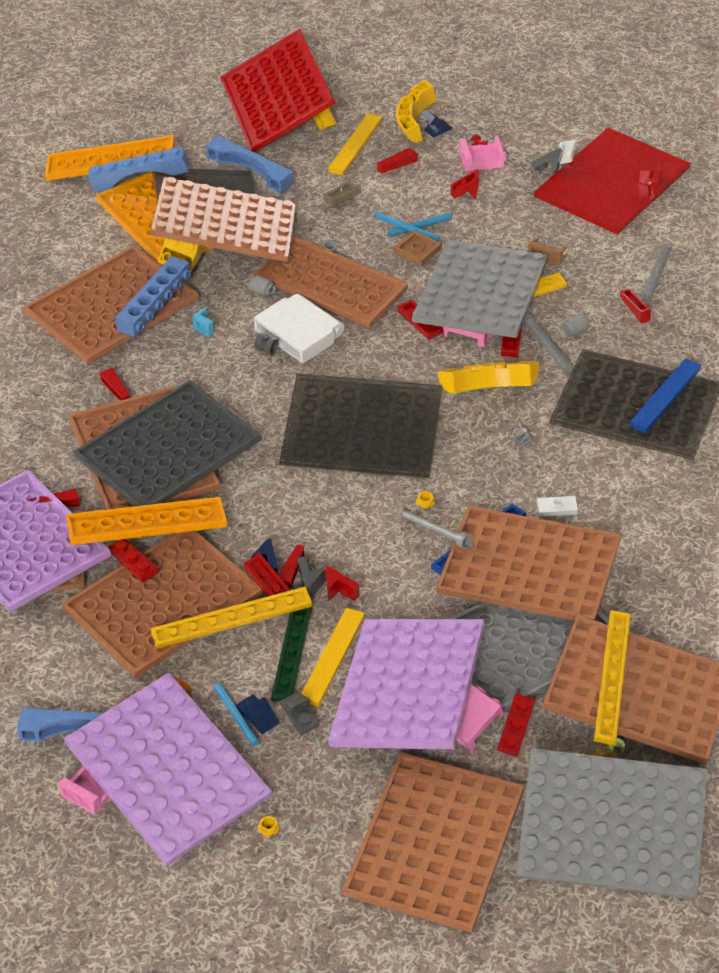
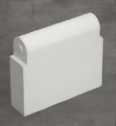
[254,294,344,363]

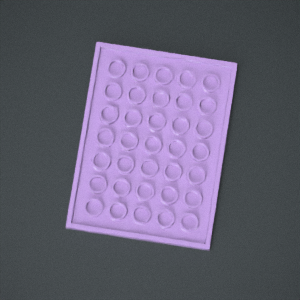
[0,470,111,612]
[328,619,485,750]
[64,673,272,866]

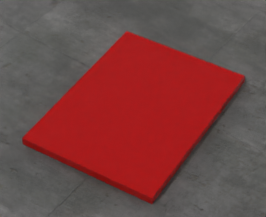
[220,29,336,152]
[534,128,691,235]

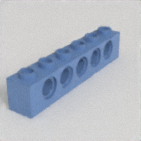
[115,256,191,338]

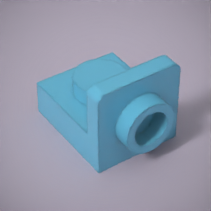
[193,308,214,338]

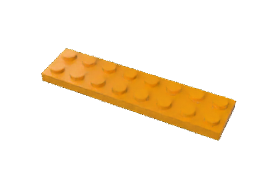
[45,135,175,181]
[66,497,227,545]

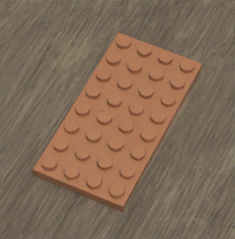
[254,236,408,328]

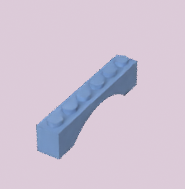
[205,135,294,193]
[88,147,189,192]
[17,708,102,742]

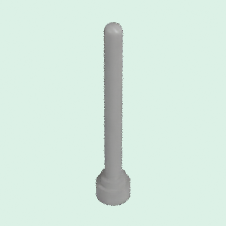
[402,511,473,550]

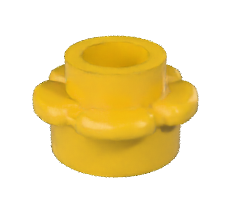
[416,491,435,509]
[258,816,279,837]

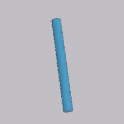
[375,212,440,241]
[387,213,452,236]
[213,683,259,746]

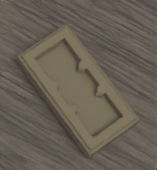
[323,181,359,207]

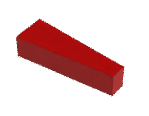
[377,147,418,174]
[620,289,651,323]
[100,367,130,401]
[29,489,80,507]
[278,545,305,589]

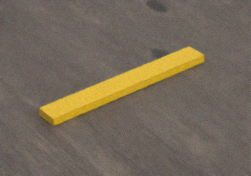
[151,586,312,649]
[594,610,631,746]

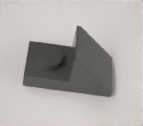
[531,148,563,173]
[298,557,326,599]
[279,692,319,736]

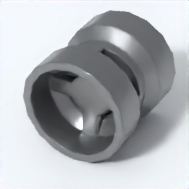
[254,333,279,355]

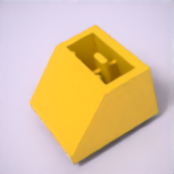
[158,238,204,271]

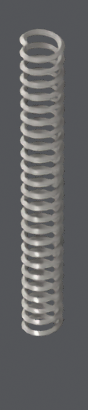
[642,243,672,302]
[523,313,573,374]

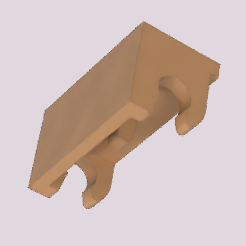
[528,236,567,266]

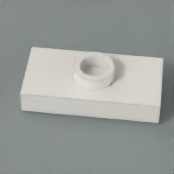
[559,140,577,164]
[537,496,578,517]

